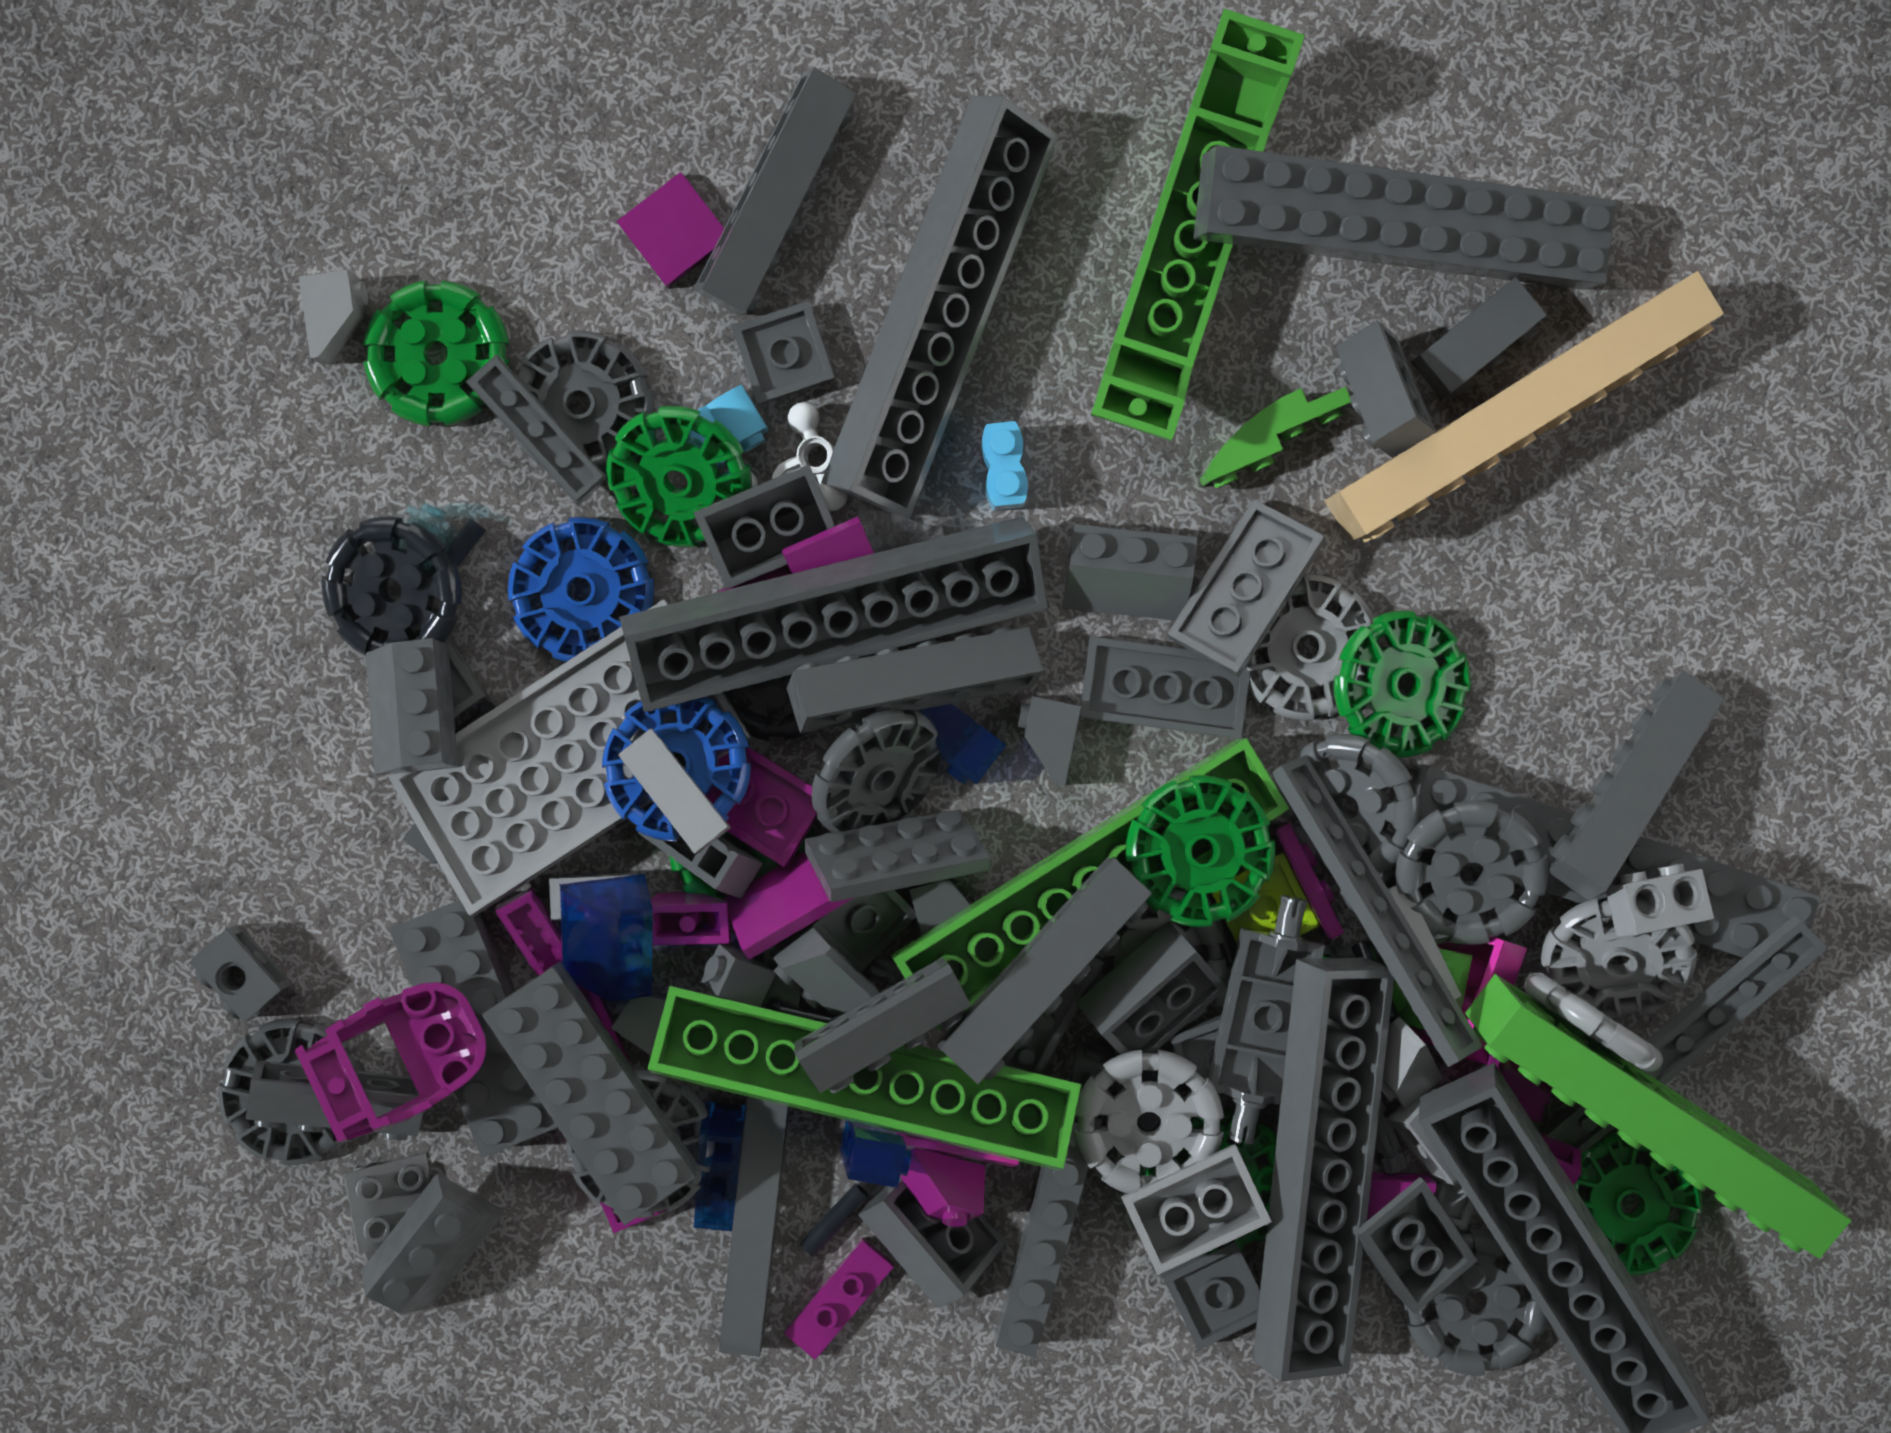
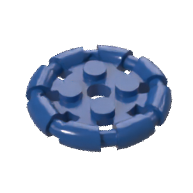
[508,517,655,662]
[602,696,751,841]

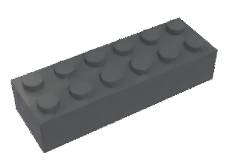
[389,900,558,1158]
[482,961,699,1226]

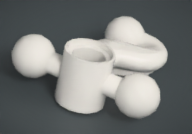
[751,402,848,511]

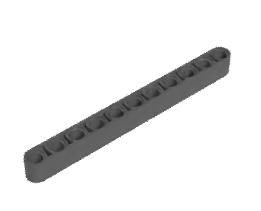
[719,943,803,1357]

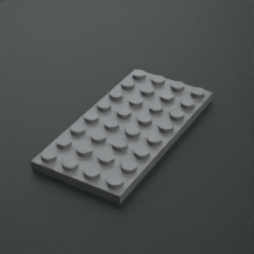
[389,599,752,916]

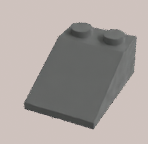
[1356,1177,1478,1314]

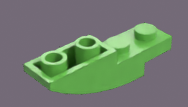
[1199,387,1351,489]

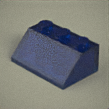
[559,874,653,1002]

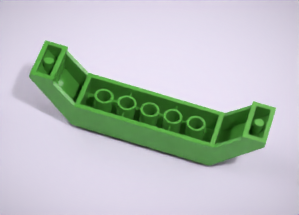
[1091,9,1305,441]

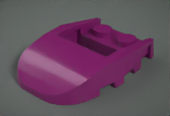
[295,982,486,1143]

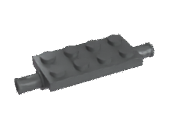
[1208,895,1325,1144]

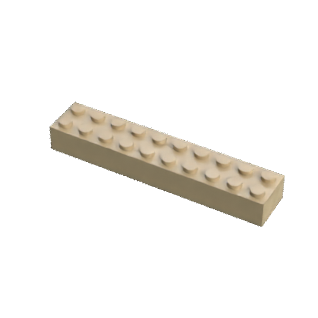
[1324,271,1724,543]

